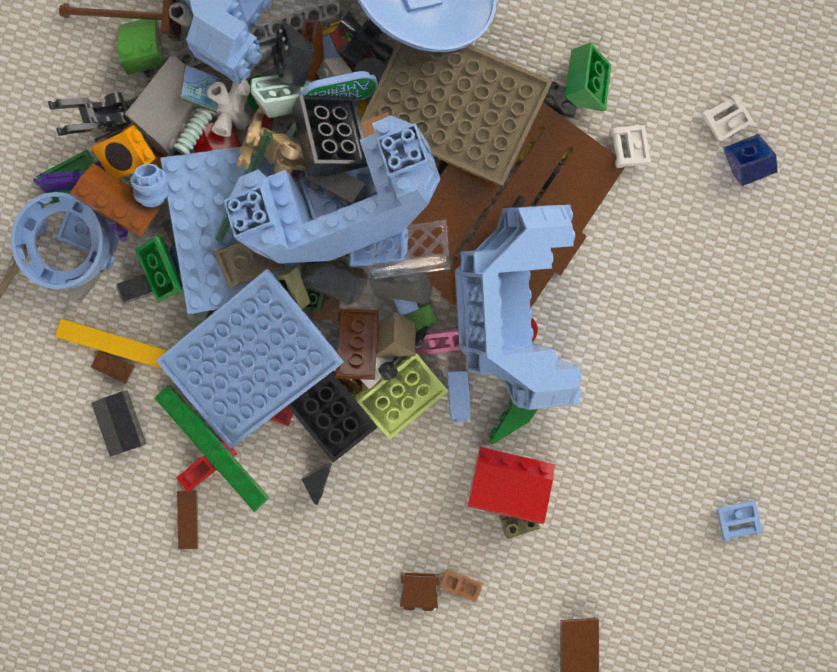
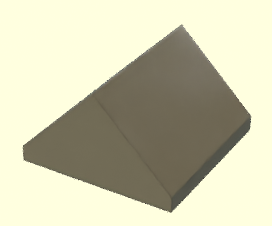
[376,311,416,357]

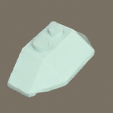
[251,75,311,118]

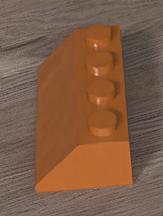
[71,163,162,239]

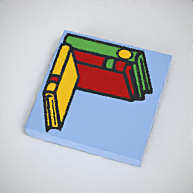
[321,17,353,60]

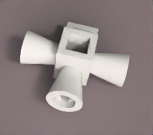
[207,80,251,137]

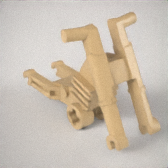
[236,107,307,175]

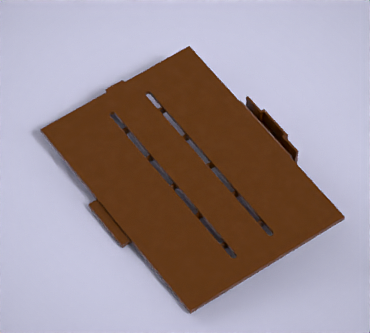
[400,103,626,308]

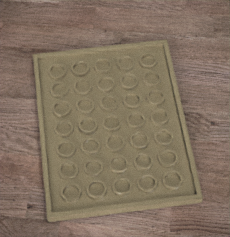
[360,42,552,188]

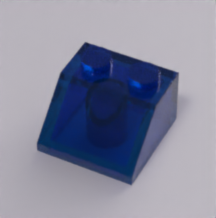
[723,134,778,186]

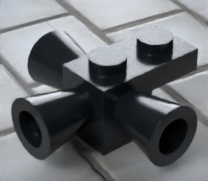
[337,11,394,67]

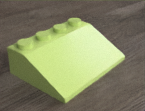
[351,351,448,439]

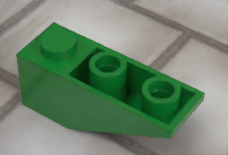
[488,399,537,444]

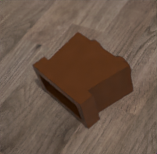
[400,572,439,611]

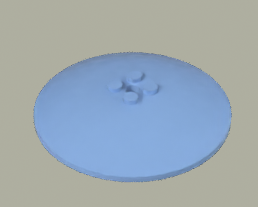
[357,0,497,52]

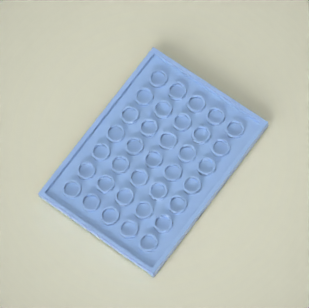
[161,146,301,314]
[156,269,344,449]

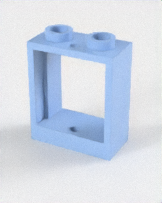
[447,370,471,422]

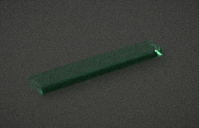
[214,129,273,242]

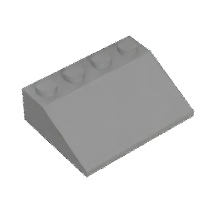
[125,55,200,157]

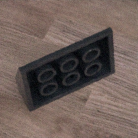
[292,95,368,176]
[287,371,378,463]

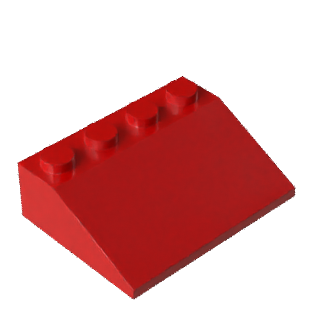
[468,447,555,525]

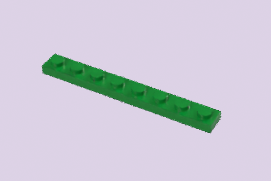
[154,385,270,512]

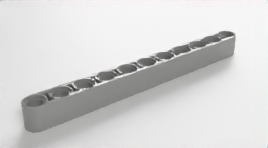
[141,0,342,83]

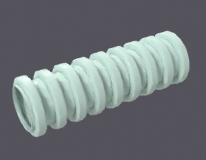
[174,105,216,155]

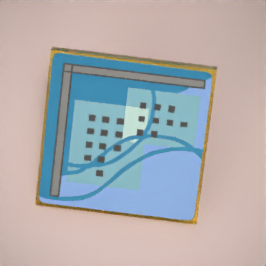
[179,64,222,113]

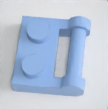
[716,500,762,542]

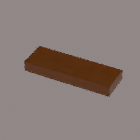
[177,491,199,549]

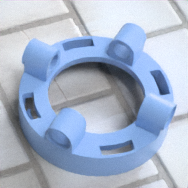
[11,192,115,289]

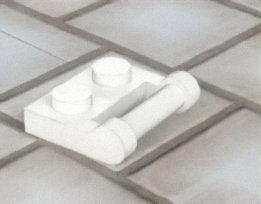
[702,93,753,142]
[610,125,651,168]

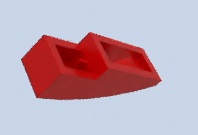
[176,441,237,493]

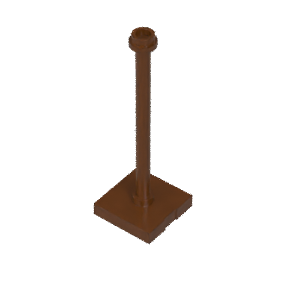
[59,0,182,41]

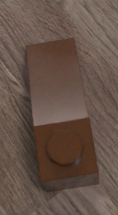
[301,19,324,82]

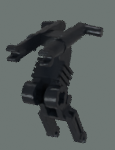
[48,92,139,142]

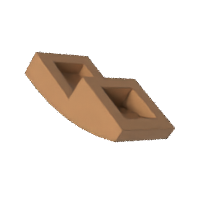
[440,569,484,602]

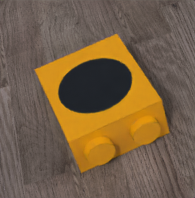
[91,124,156,178]

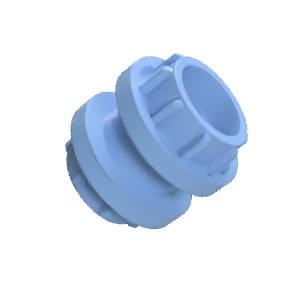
[130,164,169,207]

